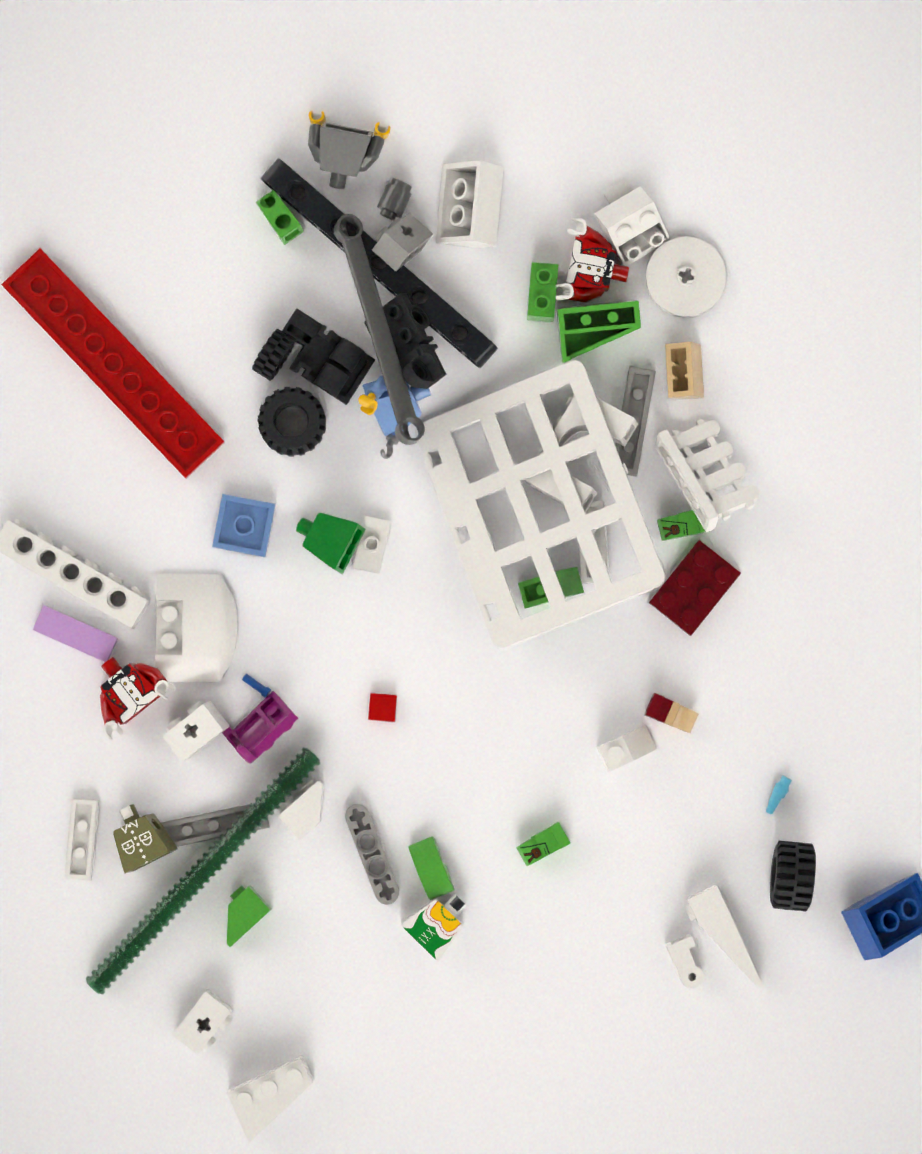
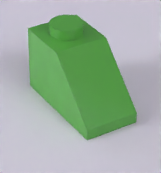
[518,567,584,609]
[227,885,272,947]

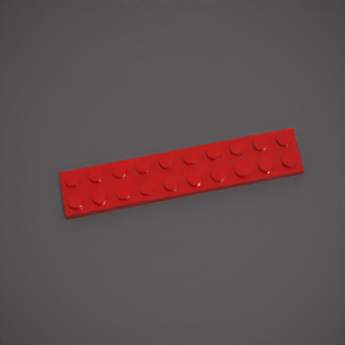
[1,248,225,479]

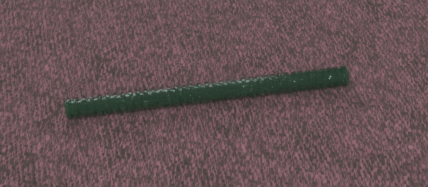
[86,747,321,995]

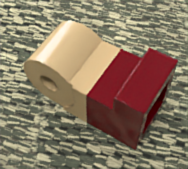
[644,693,699,734]

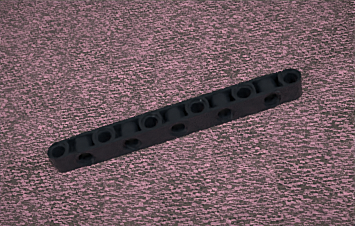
[260,158,498,369]

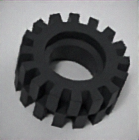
[252,329,296,381]

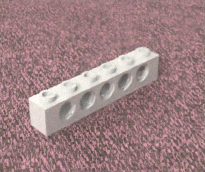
[0,519,150,629]

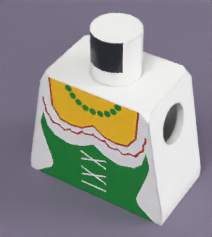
[401,894,467,961]

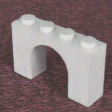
[525,393,638,513]

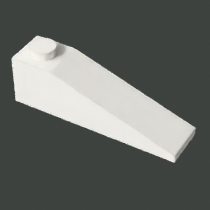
[684,885,763,988]

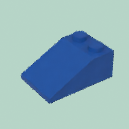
[841,873,922,961]

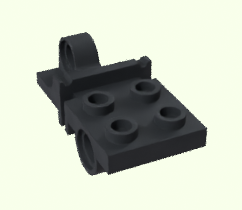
[364,293,447,389]
[282,308,376,405]

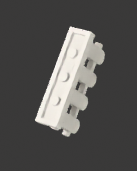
[655,419,760,532]

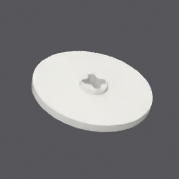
[646,236,726,317]

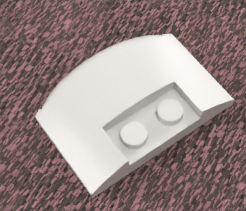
[155,574,238,682]

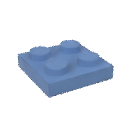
[212,494,276,557]

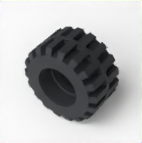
[257,386,326,457]
[770,840,816,912]

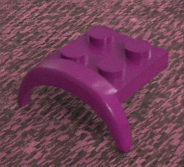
[222,691,298,764]

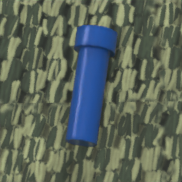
[242,673,271,698]

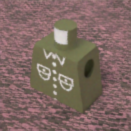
[113,804,178,874]

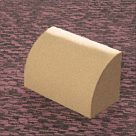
[665,341,704,399]

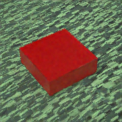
[368,693,397,722]

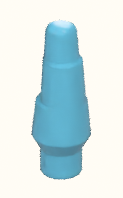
[766,775,792,814]

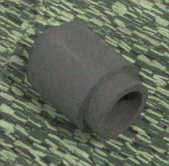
[377,178,412,220]

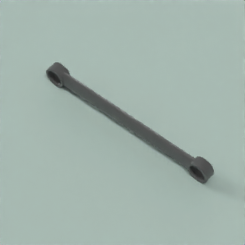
[333,214,425,445]

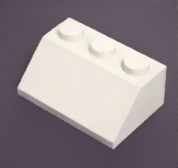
[436,160,504,248]

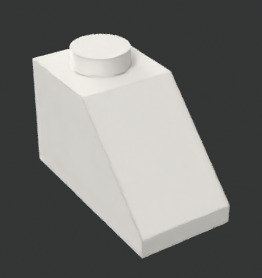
[596,725,657,772]

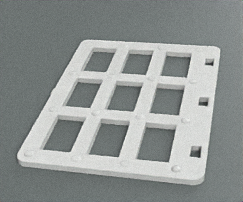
[415,360,665,649]

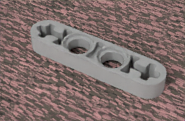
[345,804,399,905]

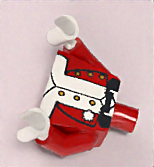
[556,218,629,303]
[100,657,176,740]

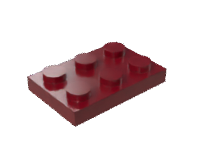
[648,540,741,636]

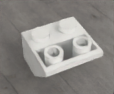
[594,186,670,266]

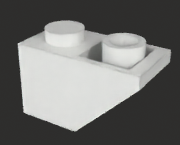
[278,779,323,841]

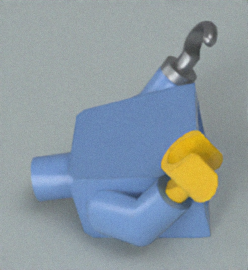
[358,375,431,459]

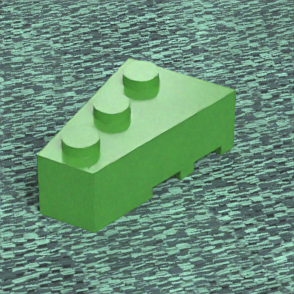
[556,300,641,363]

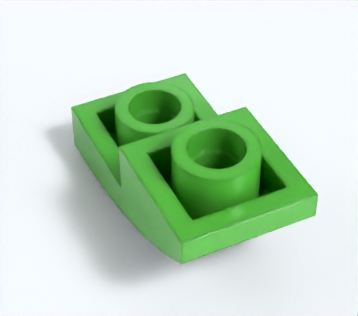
[408,836,455,900]

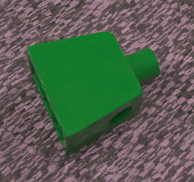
[296,513,366,575]

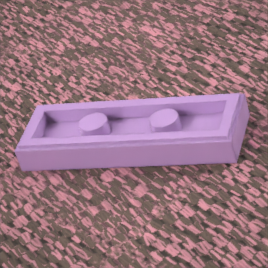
[33,605,118,662]

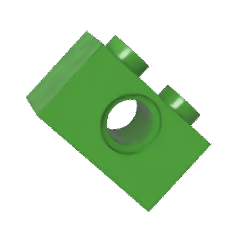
[527,262,559,322]

